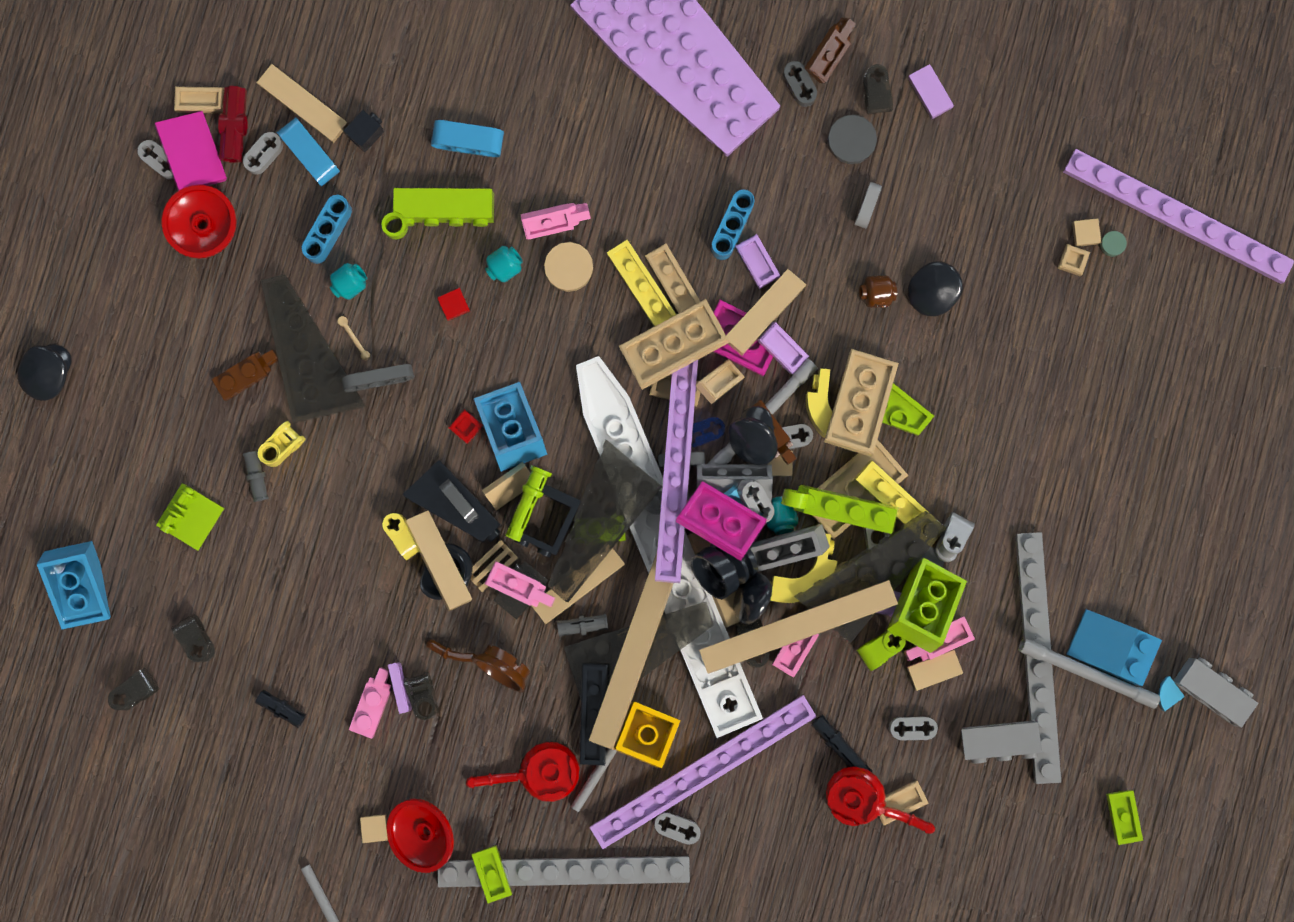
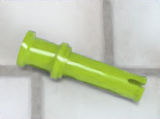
[505,465,552,542]

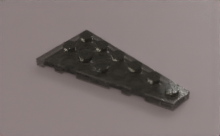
[564,601,714,699]

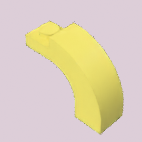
[806,368,832,438]
[770,534,837,603]

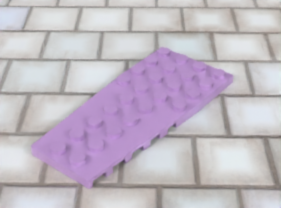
[570,0,780,156]

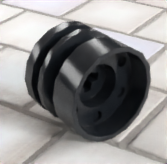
[691,543,758,600]

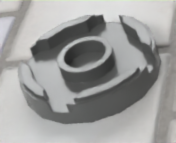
[828,115,877,164]

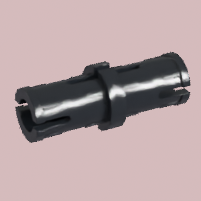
[255,689,307,728]

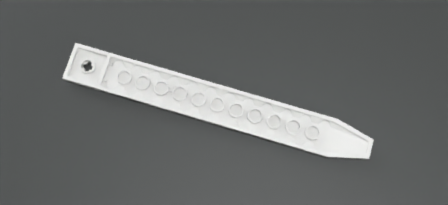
[576,356,763,738]

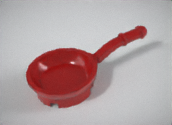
[466,742,580,802]
[825,766,935,834]

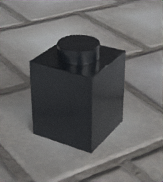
[343,110,384,153]

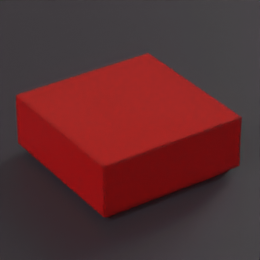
[438,288,470,321]
[449,409,483,444]

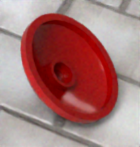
[162,185,237,259]
[386,799,454,873]

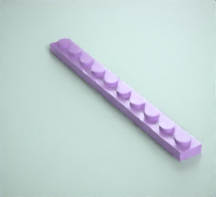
[1063,149,1294,284]
[655,360,698,583]
[590,695,817,849]

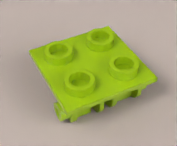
[156,483,225,551]

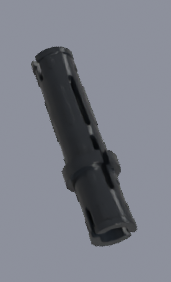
[811,714,873,772]

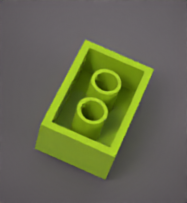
[887,558,967,653]

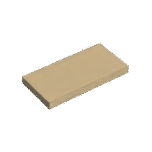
[619,299,730,390]
[824,349,899,457]
[812,439,908,540]

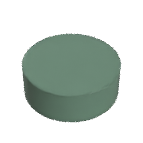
[1100,231,1127,257]

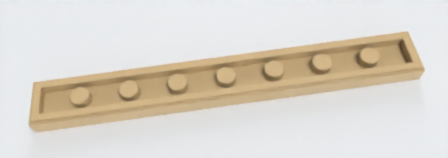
[589,553,674,750]
[699,580,898,674]

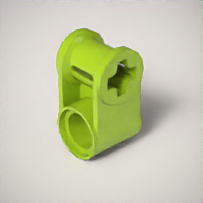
[856,630,906,671]

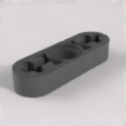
[341,364,414,392]

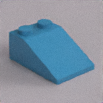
[474,382,547,472]
[37,541,111,629]
[1066,609,1162,686]

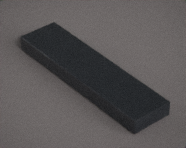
[580,663,608,766]

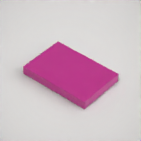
[155,111,227,191]
[713,300,773,377]
[676,481,767,561]

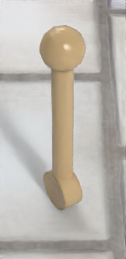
[338,316,370,360]

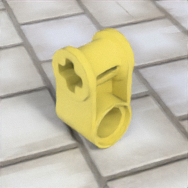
[258,421,306,467]
[382,513,419,560]

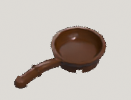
[426,639,530,693]

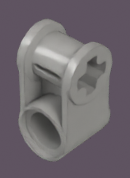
[935,512,975,562]

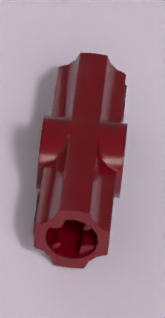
[218,86,248,163]

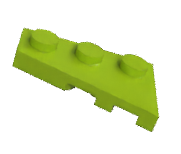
[882,383,934,436]

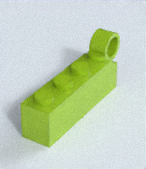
[381,188,494,240]
[781,485,899,534]

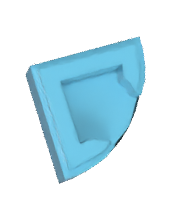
[1159,676,1185,711]

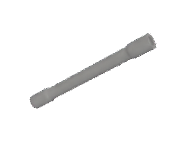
[708,359,818,465]
[1018,638,1160,709]

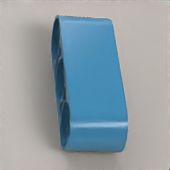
[277,117,340,187]
[431,120,504,157]
[711,190,755,260]
[302,195,352,264]

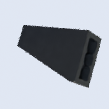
[403,460,502,543]

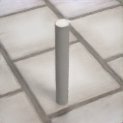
[571,748,617,812]
[301,864,339,922]

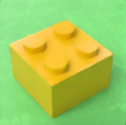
[614,702,681,768]

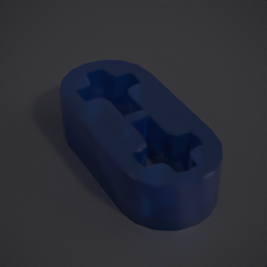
[691,417,725,448]

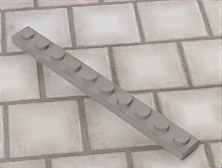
[1015,532,1061,784]
[438,856,690,887]

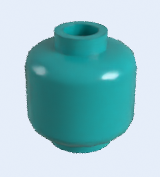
[485,246,523,283]
[330,263,367,300]
[766,496,799,535]

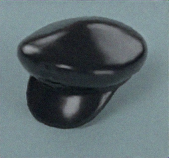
[907,261,963,316]
[17,344,72,401]
[729,406,778,465]
[420,543,473,600]
[733,573,772,624]

